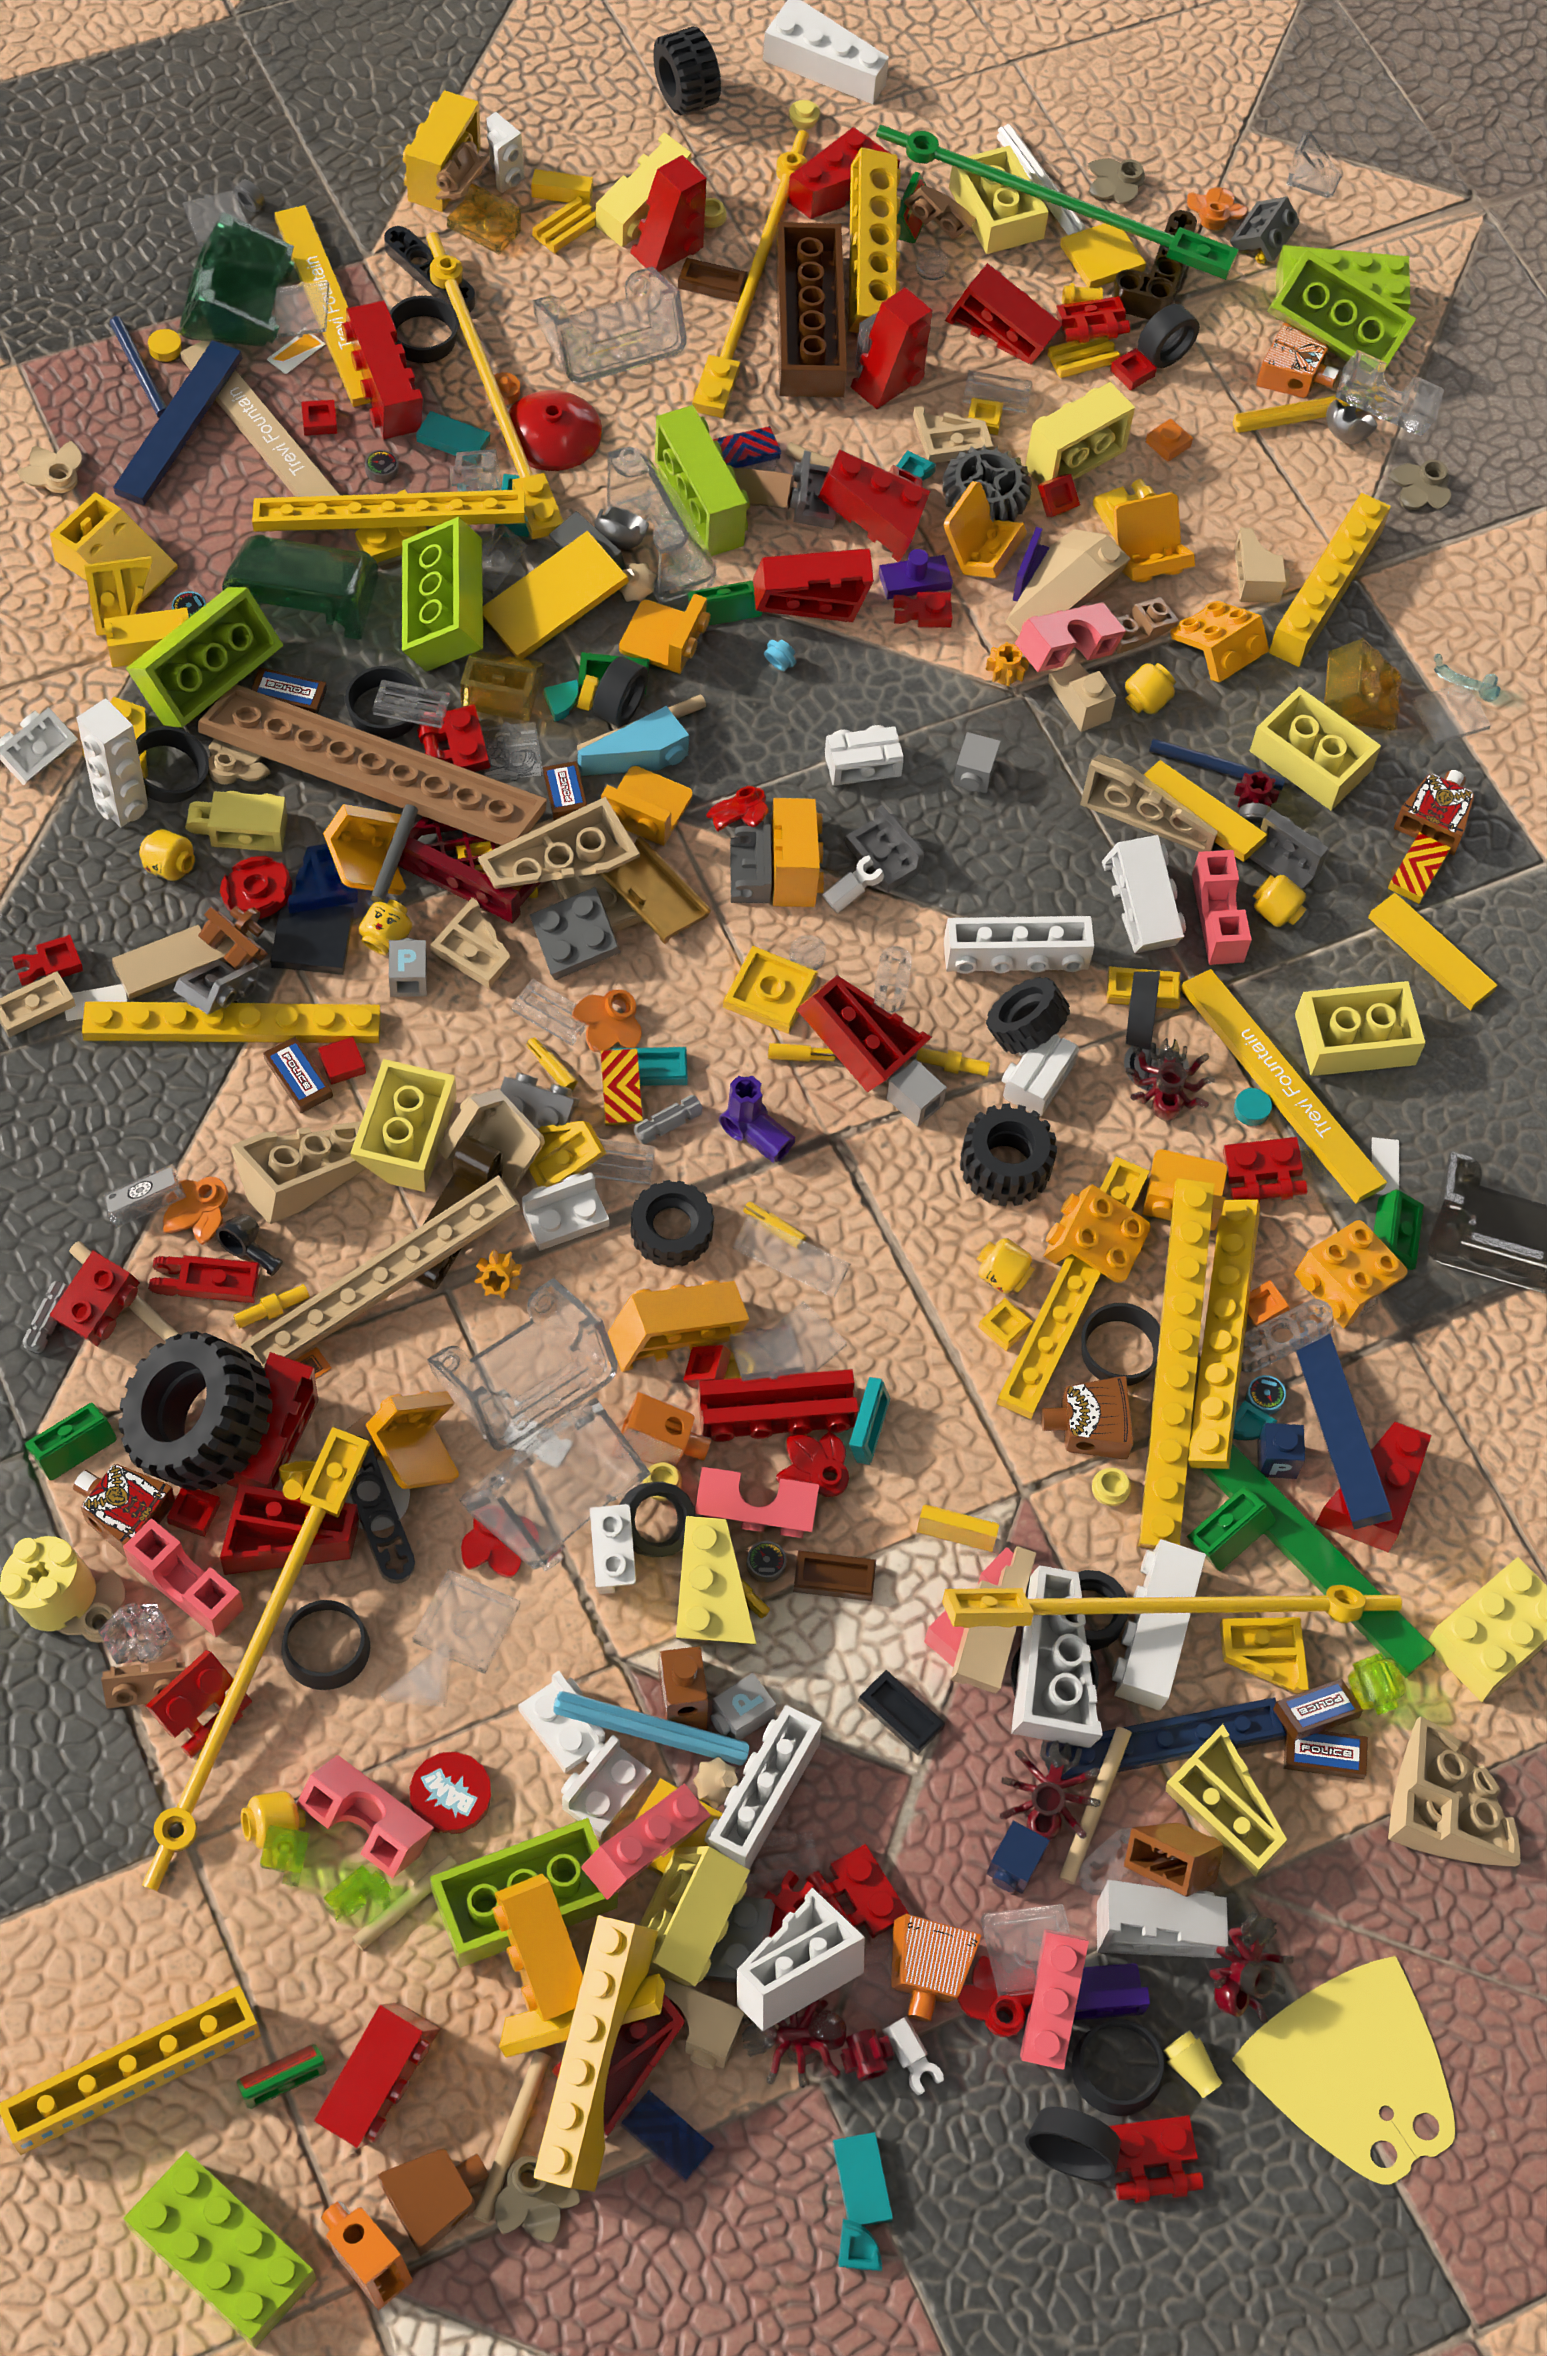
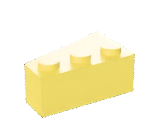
[596,132,691,247]
[676,1516,756,1645]
[1166,1724,1287,1877]

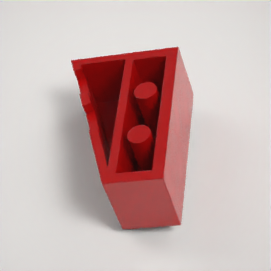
[788,127,900,219]
[630,155,707,276]
[944,263,1063,365]
[850,287,933,410]
[818,449,930,562]
[753,548,874,623]
[796,975,932,1092]
[227,1352,319,1490]
[1315,1421,1432,1553]
[220,1484,359,1575]
[552,1993,685,2139]
[314,2002,441,2148]

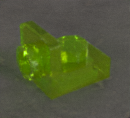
[260,1825,310,1887]
[323,1865,391,1921]

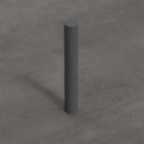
[370,804,418,902]

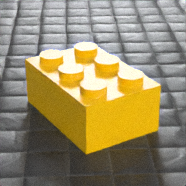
[403,90,481,212]

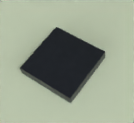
[270,901,354,975]

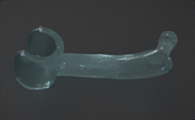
[1434,653,1501,702]

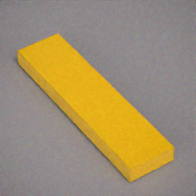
[1143,760,1267,862]
[1368,893,1498,1011]
[499,1973,665,2058]

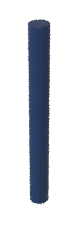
[109,316,167,418]
[1149,738,1286,791]

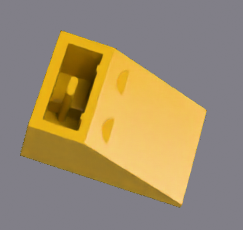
[50,492,178,606]

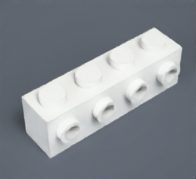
[76,698,149,828]
[944,916,1094,974]
[1112,1539,1206,1711]
[704,1705,822,1869]

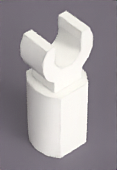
[822,855,885,914]
[882,2016,944,2095]

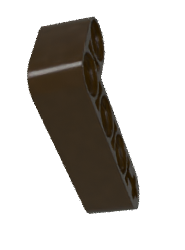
[1112,210,1197,320]
[414,1136,503,1289]

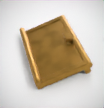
[597,836,711,944]

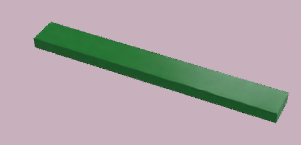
[1188,1443,1436,1678]

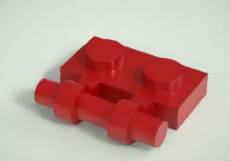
[1056,296,1130,344]
[417,704,491,772]
[1223,1137,1308,1203]
[145,1650,252,1759]
[806,1843,909,1939]
[1109,2115,1204,2203]

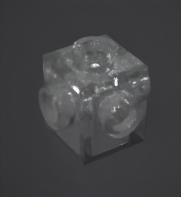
[98,1603,174,1664]

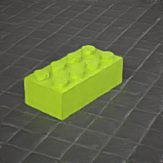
[1276,245,1410,320]
[1267,250,1417,379]
[655,405,750,558]
[402,517,483,672]
[126,587,284,727]
[430,1818,618,1968]
[123,2151,317,2349]

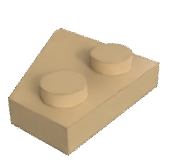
[913,406,993,463]
[430,898,511,989]

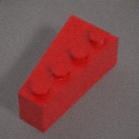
[342,300,423,440]

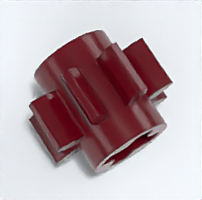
[1234,771,1279,808]
[840,2028,895,2081]

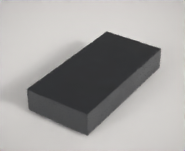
[858,1670,945,1755]

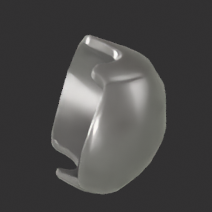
[1326,399,1377,444]
[594,507,649,550]

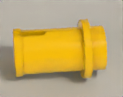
[1062,283,1103,304]

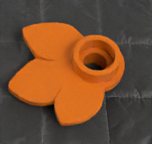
[1187,187,1248,230]
[572,989,642,1052]
[163,1177,228,1245]

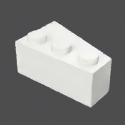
[1102,835,1186,953]
[737,1888,865,2031]

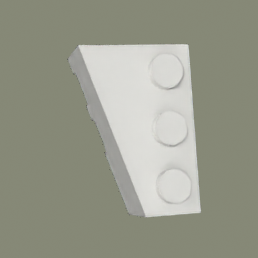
[1097,1880,1228,1958]

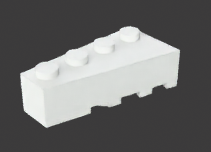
[763,0,889,104]
[1011,1565,1103,1748]

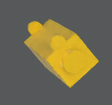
[104,608,189,667]

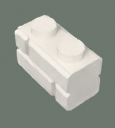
[825,725,904,786]
[1002,1034,1080,1116]

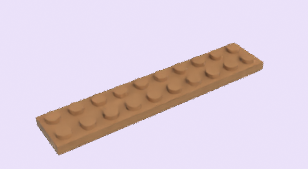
[198,684,547,846]

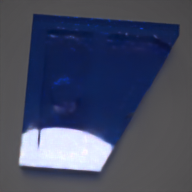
[288,844,358,913]

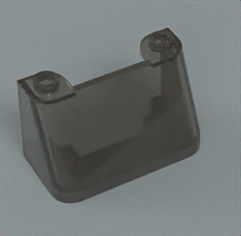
[1428,1151,1547,1294]

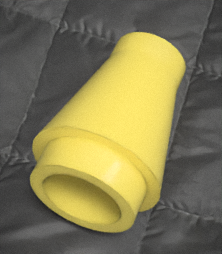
[1163,2031,1223,2098]

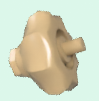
[619,563,656,602]
[693,1757,740,1809]

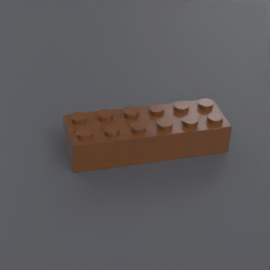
[776,222,847,398]

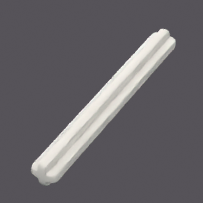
[997,124,1085,235]

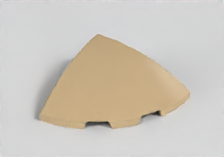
[1388,1716,1520,1867]

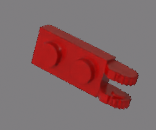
[148,1255,261,1303]

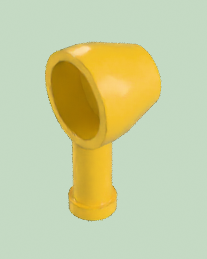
[279,1460,316,1500]

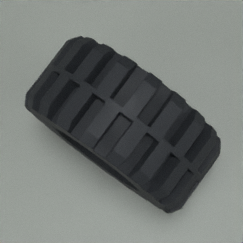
[119,1331,273,1491]

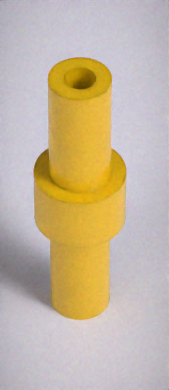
[916,1047,990,1077]
[233,1284,310,1329]

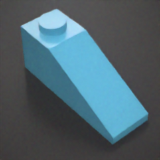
[578,706,689,776]

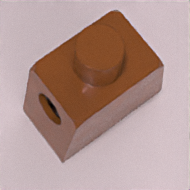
[1123,1822,1224,1897]
[378,2148,489,2256]

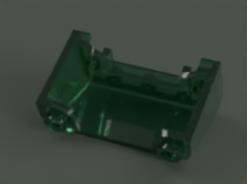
[178,211,295,347]
[222,535,379,640]

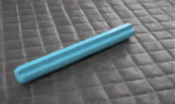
[553,1691,749,1766]

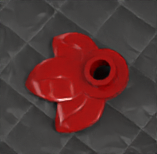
[706,786,769,832]
[776,1432,849,1497]
[461,1504,539,1578]
[957,1955,1036,2037]

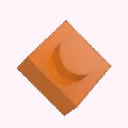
[1146,418,1193,462]
[1247,1280,1292,1333]

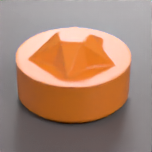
[494,372,520,405]

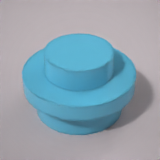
[764,640,796,671]

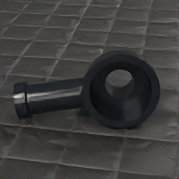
[216,1214,283,1276]

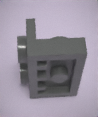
[1230,196,1300,261]

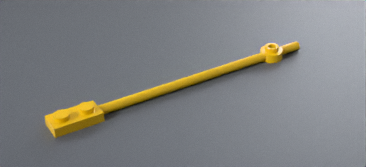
[692,130,809,418]
[426,232,564,539]
[142,1427,370,1892]
[942,1585,1402,1628]

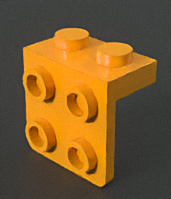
[944,481,1027,578]
[1113,492,1195,582]
[619,594,710,674]
[1170,601,1270,683]
[601,766,693,846]
[323,804,406,895]
[1142,1149,1227,1231]
[1043,1184,1151,1283]
[1294,1220,1408,1329]
[365,1391,459,1489]

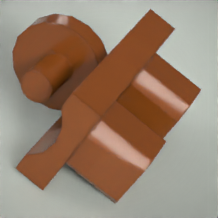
[198,906,268,970]

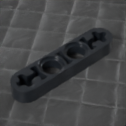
[384,226,475,313]
[349,1435,415,1584]

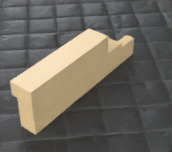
[112,924,255,1000]
[950,1546,1036,1694]

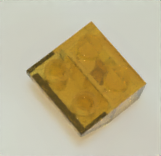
[1324,638,1402,731]
[460,651,545,722]

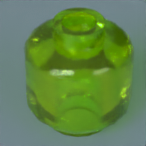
[1347,1652,1407,1715]

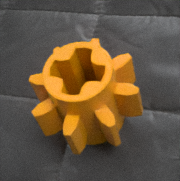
[985,642,1029,686]
[474,1249,523,1299]

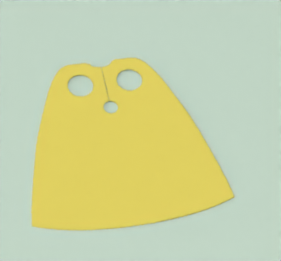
[1232,1956,1455,2185]

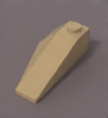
[1005,529,1130,637]
[1080,754,1218,852]
[478,797,640,889]
[231,1121,366,1224]

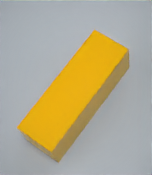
[531,169,593,205]

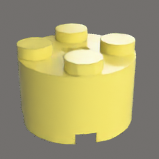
[0,1536,96,1631]

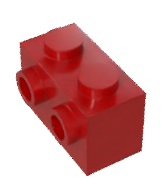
[49,1250,140,1347]

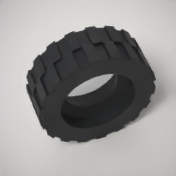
[986,977,1070,1054]
[630,1180,714,1267]

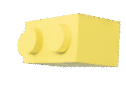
[186,791,288,852]

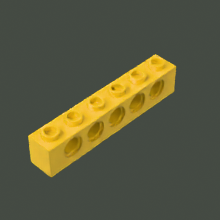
[848,147,901,335]

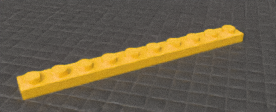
[1138,1178,1215,1549]

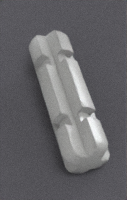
[634,1095,703,1144]
[23,1281,68,1353]

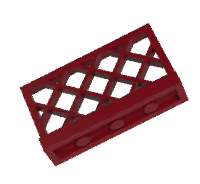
[398,816,541,924]

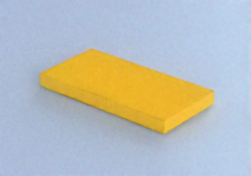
[483,530,629,661]

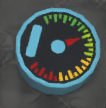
[171,591,206,618]
[1246,1375,1286,1415]

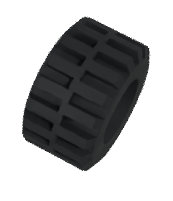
[653,26,721,115]
[960,1103,1057,1206]

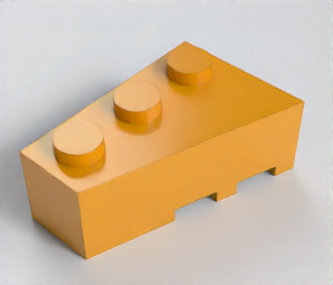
[771,798,824,907]
[608,1280,749,1372]
[492,1874,583,2021]

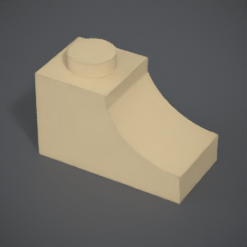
[1234,528,1290,603]
[1048,662,1116,732]
[664,1978,745,2069]

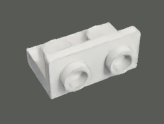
[486,112,525,193]
[0,707,78,786]
[522,1172,609,1251]
[590,1504,636,1594]
[518,1671,607,1774]
[561,1735,652,1838]

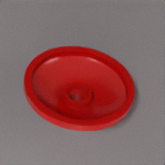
[504,390,602,471]

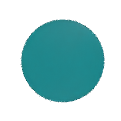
[1233,1088,1272,1126]

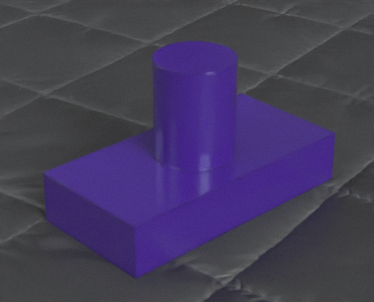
[878,549,953,600]

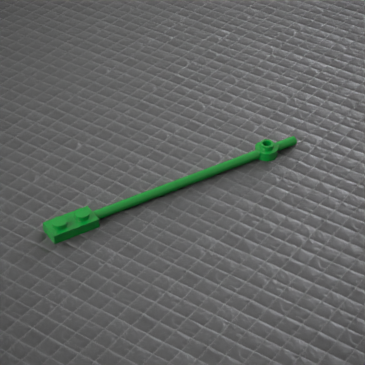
[876,124,1239,280]

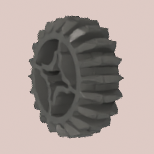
[942,445,1032,522]

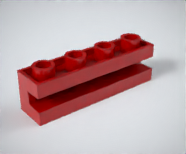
[697,1369,858,1442]

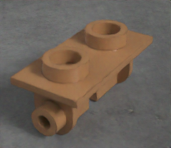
[436,141,490,200]
[101,1659,186,1708]

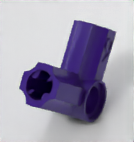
[719,1076,796,1163]

